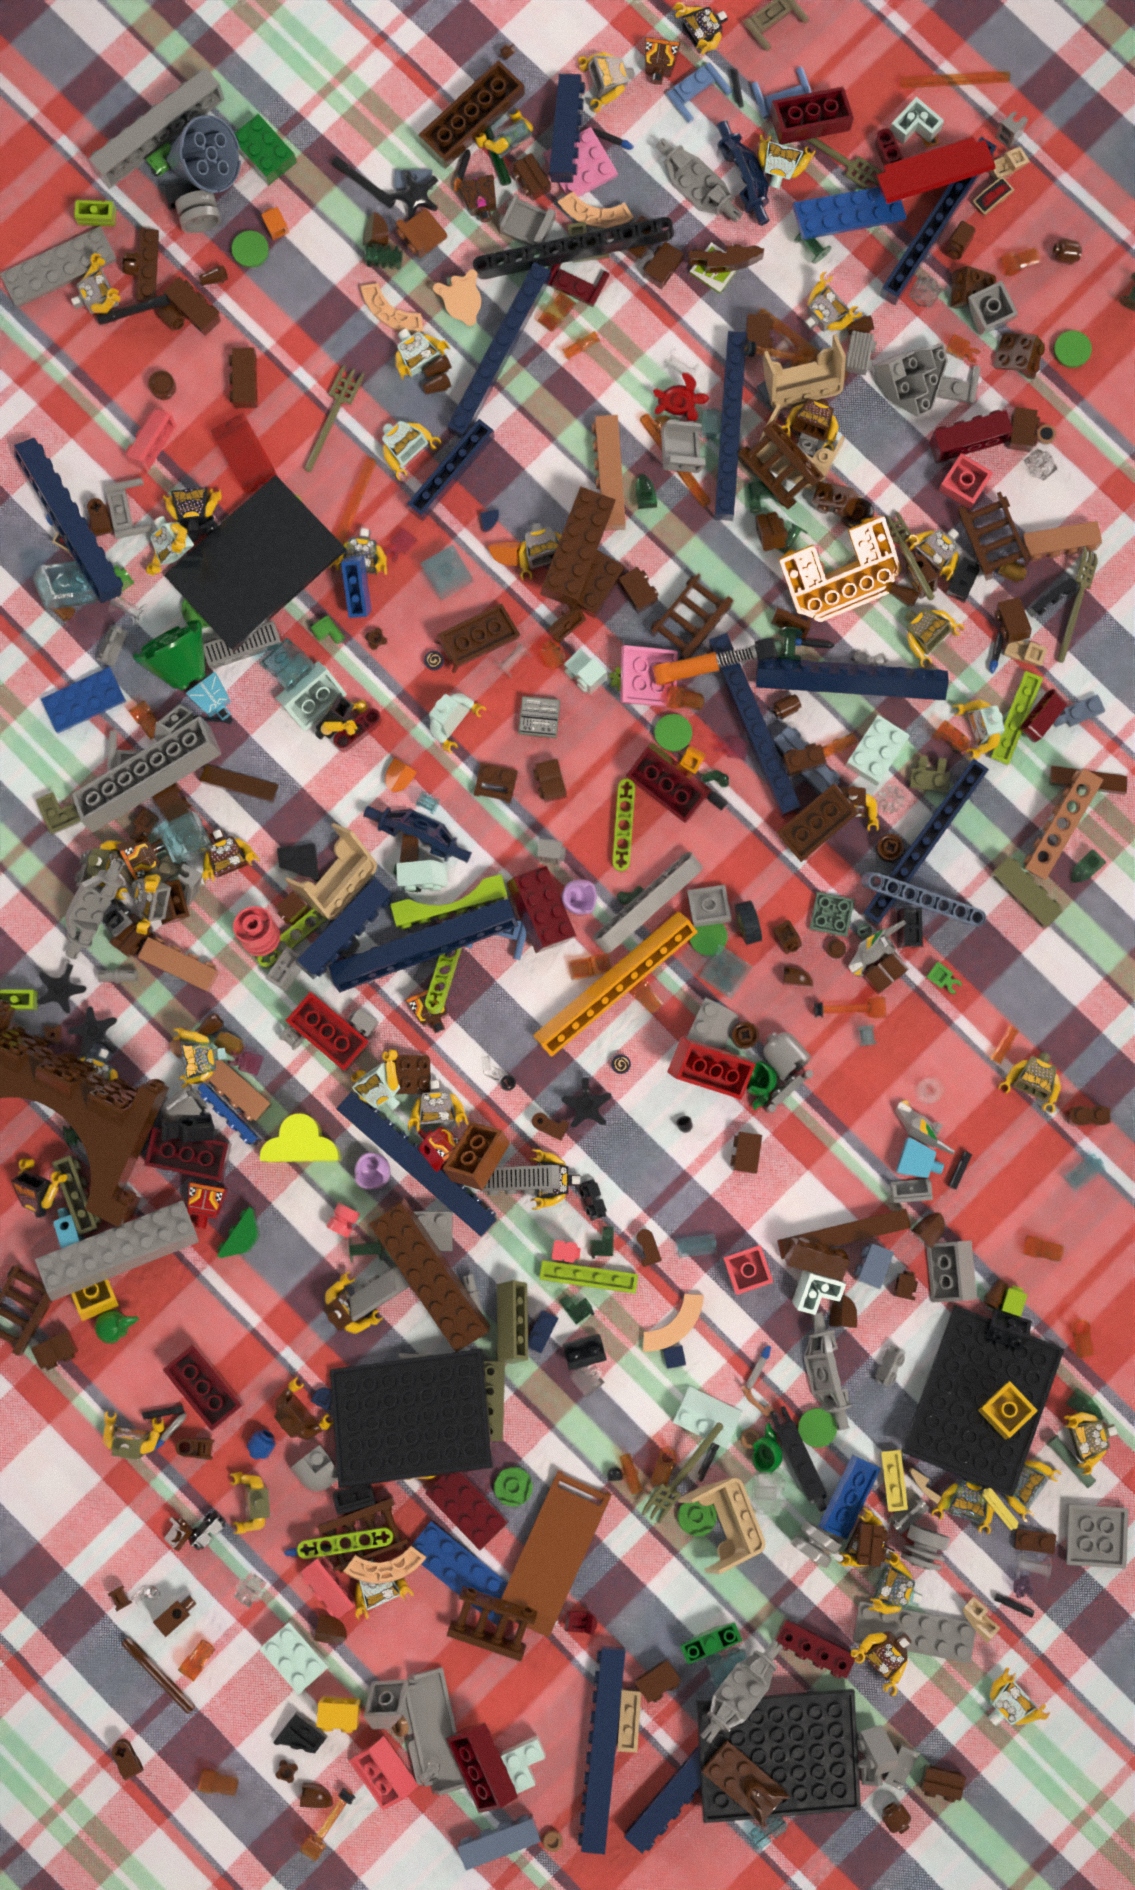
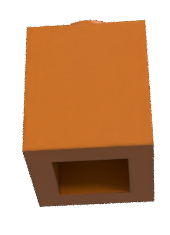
[261,206,289,240]

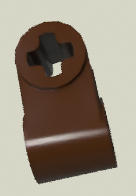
[87,498,114,537]
[175,1437,215,1460]
[112,1739,144,1781]

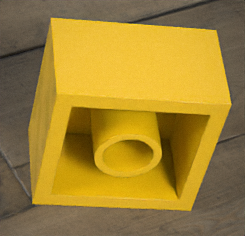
[71,1279,119,1321]
[978,1381,1038,1440]
[316,1696,361,1733]

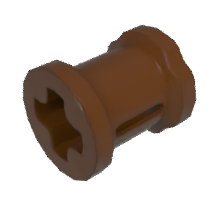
[108,1585,132,1612]

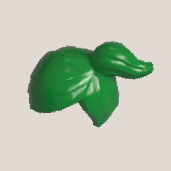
[746,1061,777,1110]
[94,1310,139,1344]
[752,1423,783,1473]

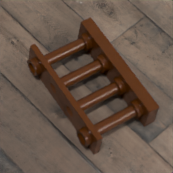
[738,420,825,510]
[958,491,1031,581]
[651,573,734,660]
[0,1264,53,1356]
[318,1496,409,1573]
[446,1586,538,1662]

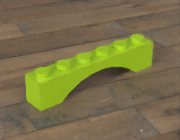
[390,874,508,930]

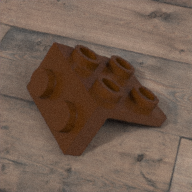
[950,266,996,309]
[994,333,1045,379]
[384,1055,431,1095]

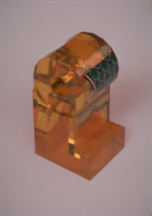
[931,720,969,753]

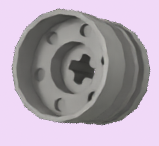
[901,1524,950,1571]

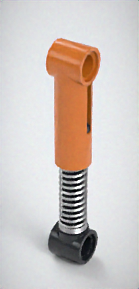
[652,638,777,686]

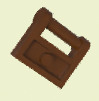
[474,763,518,804]

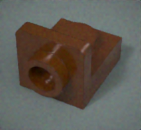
[773,920,802,954]
[164,1516,193,1551]

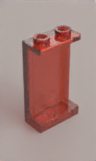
[210,413,277,493]

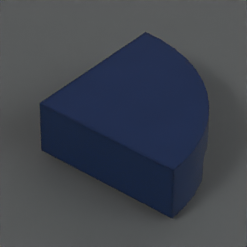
[480,509,499,533]

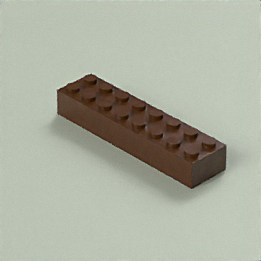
[369,1198,490,1352]

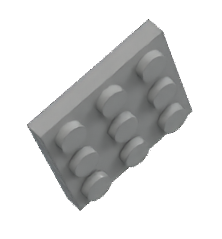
[1066,1504,1129,1569]

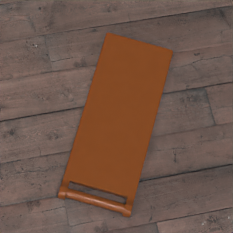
[496,1469,612,1637]

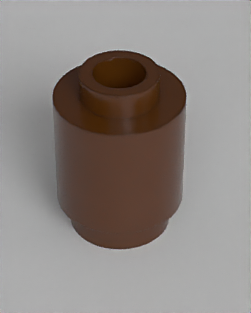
[157,304,185,331]
[772,694,802,719]

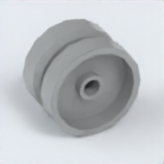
[175,190,221,233]
[791,1520,842,1569]

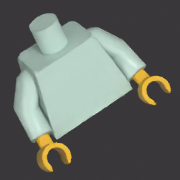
[429,693,486,753]

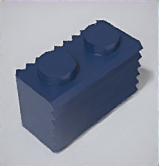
[528,1310,559,1353]

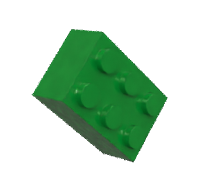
[234,114,297,186]

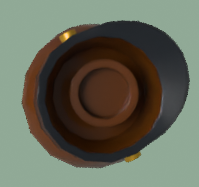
[840,497,874,528]

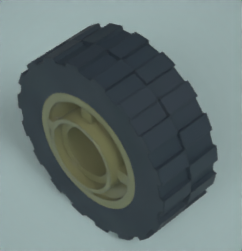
[735,900,762,945]

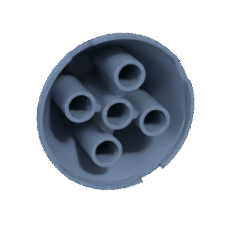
[167,115,241,193]

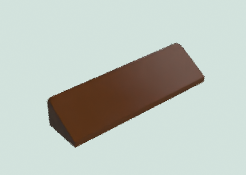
[200,765,279,803]
[1049,765,1127,795]

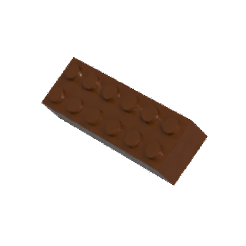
[418,60,525,169]
[540,486,616,608]

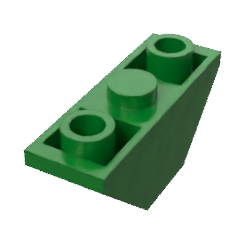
[217,1207,260,1258]
[680,1622,742,1665]

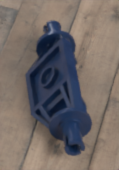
[717,120,770,226]
[363,805,472,863]

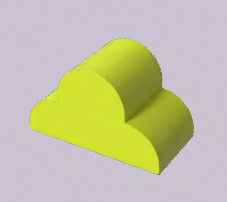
[260,1114,342,1162]

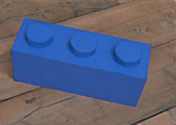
[341,555,372,618]

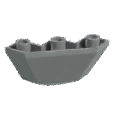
[873,343,948,417]

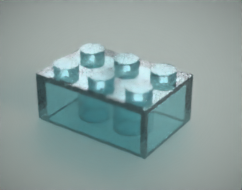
[32,561,98,611]

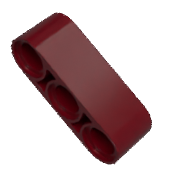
[875,128,904,165]
[1020,689,1067,743]
[333,708,382,752]

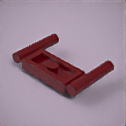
[547,263,610,307]

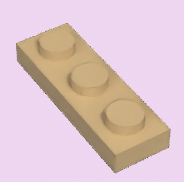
[617,1689,641,1753]

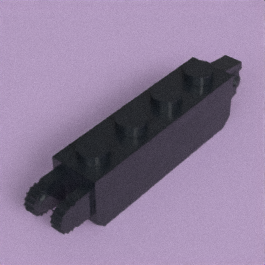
[770,1406,827,1512]

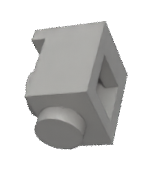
[797,433,819,458]
[348,1008,379,1038]

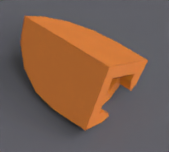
[488,542,522,566]
[385,758,417,792]

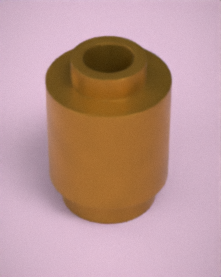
[998,561,1027,583]
[214,1031,245,1057]

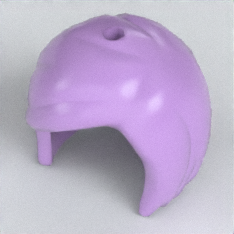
[561,879,597,915]
[354,1153,390,1189]

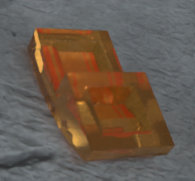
[537,291,577,332]
[568,954,611,980]

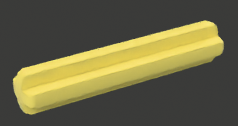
[982,1488,1018,1530]

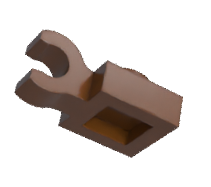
[130,808,160,839]

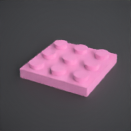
[542,127,618,197]
[620,645,678,708]

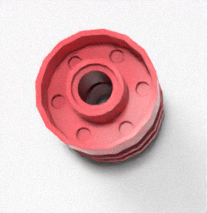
[233,906,281,956]

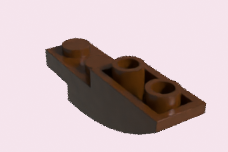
[688,244,764,273]

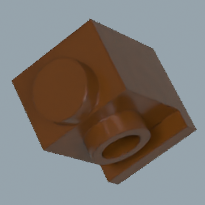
[894,1270,918,1301]

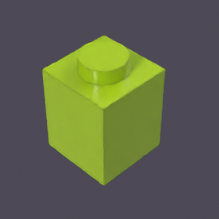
[999,1285,1028,1317]

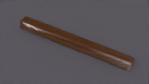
[121,1637,195,1714]

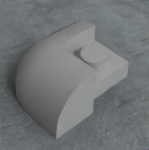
[290,1445,338,1492]

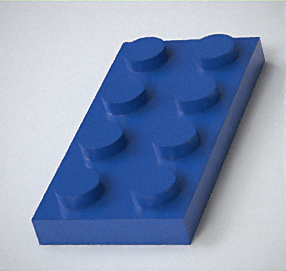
[41,667,127,734]
[198,1083,262,1146]
[818,1454,881,1540]

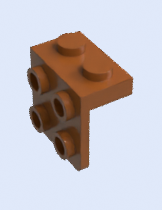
[395,209,447,259]

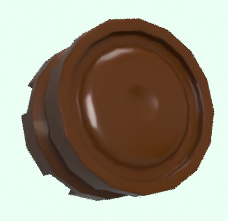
[148,370,177,400]
[876,834,904,862]
[731,1022,759,1049]

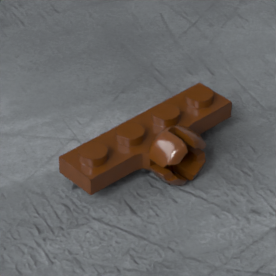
[122,227,159,302]

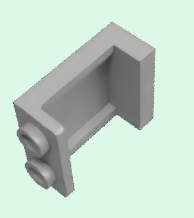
[498,194,556,245]
[661,419,705,473]

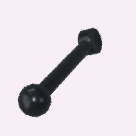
[193,715,233,725]

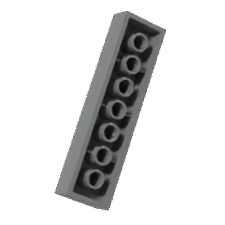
[89,68,225,190]
[72,716,221,832]
[35,1200,199,1301]

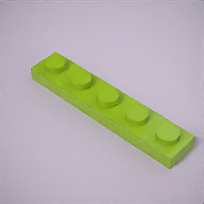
[990,671,1043,766]
[539,1260,638,1294]

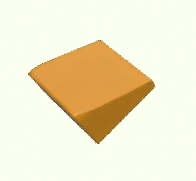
[679,746,706,774]

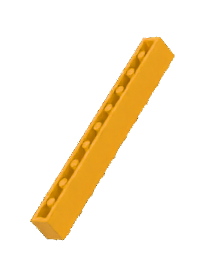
[533,911,698,1057]

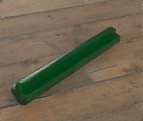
[482,118,511,186]

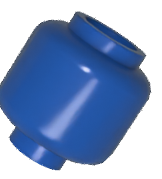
[247,1429,276,1460]

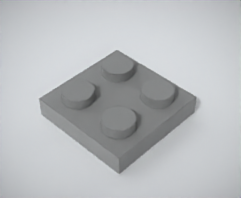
[687,885,731,927]

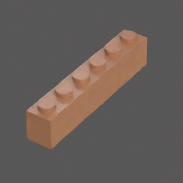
[592,415,626,531]
[169,1028,272,1122]

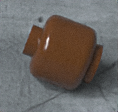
[1053,238,1082,265]
[882,1802,911,1834]

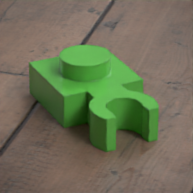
[926,962,962,995]

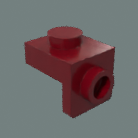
[564,1610,597,1635]

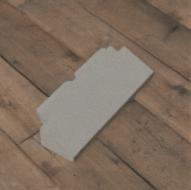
[402,1667,467,1796]

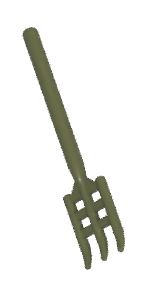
[806,138,883,189]
[305,365,365,472]
[885,511,935,600]
[1057,547,1098,663]
[642,1422,723,1523]

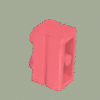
[552,1240,581,1263]

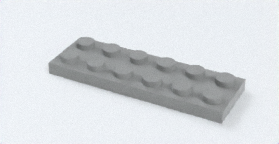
[0,226,117,308]
[853,1600,976,1663]

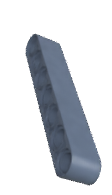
[861,872,986,926]

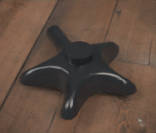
[390,170,438,220]
[37,963,87,1014]
[67,1006,117,1057]
[561,1078,612,1127]

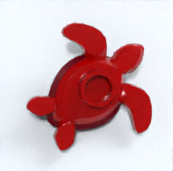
[653,372,710,422]

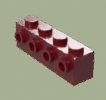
[774,1618,857,1679]

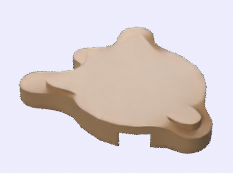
[433,270,481,326]

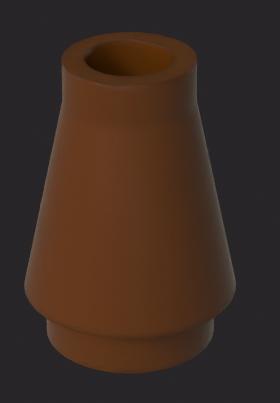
[199,265,228,286]
[847,315,875,335]
[423,354,452,378]
[423,373,452,395]
[889,584,919,607]
[195,1013,224,1037]
[983,1279,1008,1309]

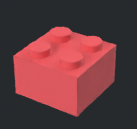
[938,453,993,510]
[723,1245,773,1295]

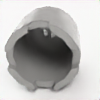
[763,1032,812,1081]
[161,1085,211,1122]

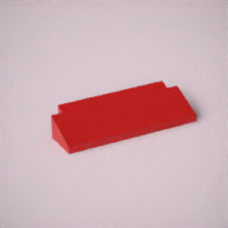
[877,137,996,204]

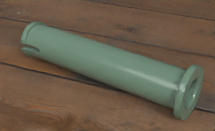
[1046,1434,1096,1488]

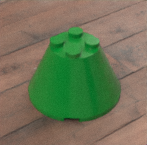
[133,620,206,690]

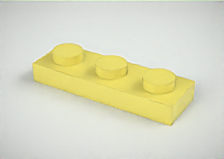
[881,1450,908,1512]

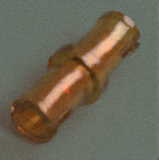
[562,330,600,360]
[822,732,858,759]
[990,1025,1019,1064]
[619,1453,643,1495]

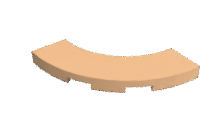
[557,191,634,228]
[360,283,424,334]
[643,1294,704,1352]
[343,1546,426,1583]

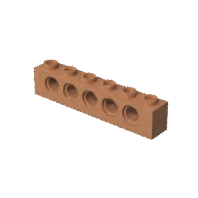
[1023,768,1104,880]

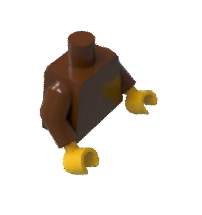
[274,1377,334,1440]

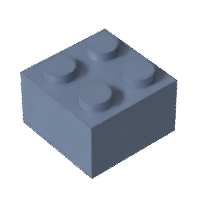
[853,1243,894,1289]

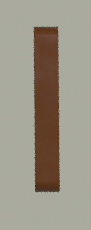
[777,1209,911,1259]

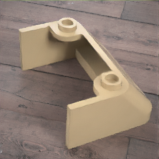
[763,334,846,409]
[756,403,845,492]
[285,823,377,920]
[677,1478,765,1574]

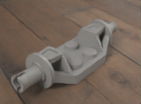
[655,138,743,223]
[65,858,125,959]
[804,1312,852,1431]
[700,1639,783,1744]

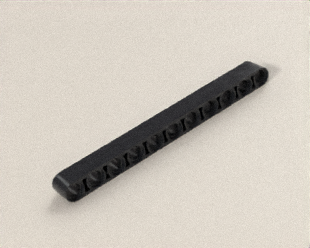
[473,217,675,279]

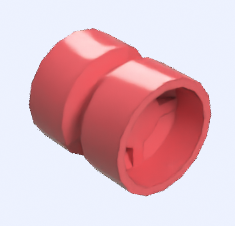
[326,1202,360,1238]

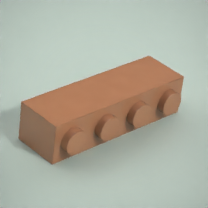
[1020,521,1102,562]
[138,936,219,992]

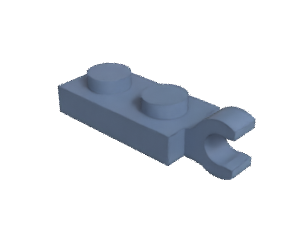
[1054,694,1106,727]

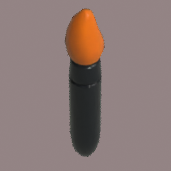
[454,149,471,192]

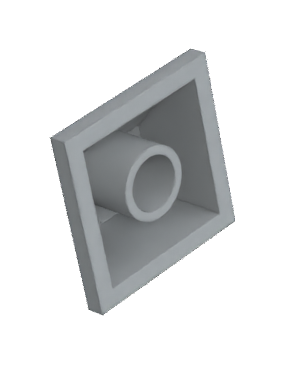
[364,1679,409,1729]

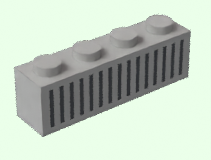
[203,620,283,670]
[480,1165,560,1195]

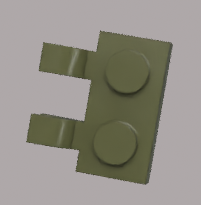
[909,755,950,793]

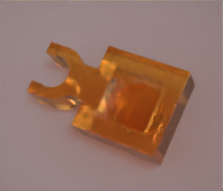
[945,334,981,363]

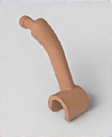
[741,1386,776,1419]

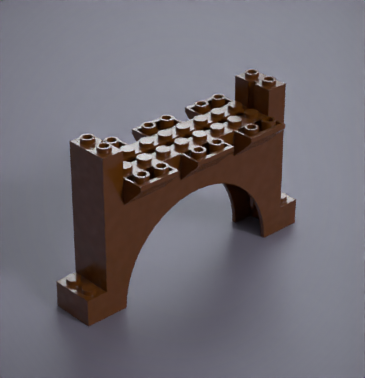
[0,1000,170,1227]

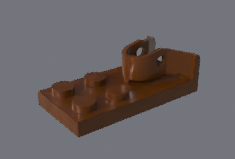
[434,604,521,673]
[777,783,860,862]
[701,1740,790,1828]

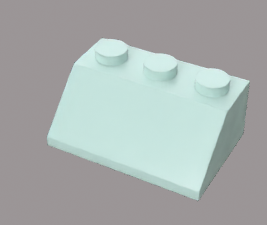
[275,661,347,731]
[672,1386,742,1449]

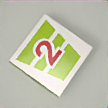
[690,242,738,294]

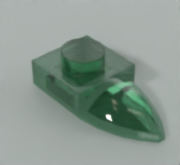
[636,474,657,509]
[1071,849,1107,883]
[1065,1388,1103,1420]

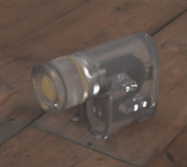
[850,648,888,666]

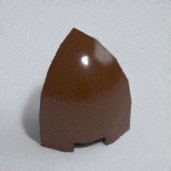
[363,212,389,247]
[783,966,814,987]
[911,1212,945,1248]
[829,1295,857,1328]
[314,1614,347,1644]
[300,1782,333,1808]

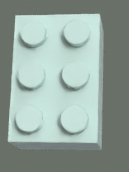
[845,715,910,786]
[259,1619,330,1695]

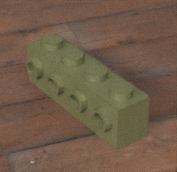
[990,857,1063,930]
[52,1155,102,1235]
[497,1280,528,1364]
[484,1360,505,1441]

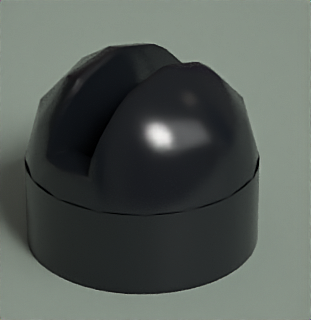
[500,1075,516,1091]
[676,1116,693,1133]
[607,1467,623,1481]

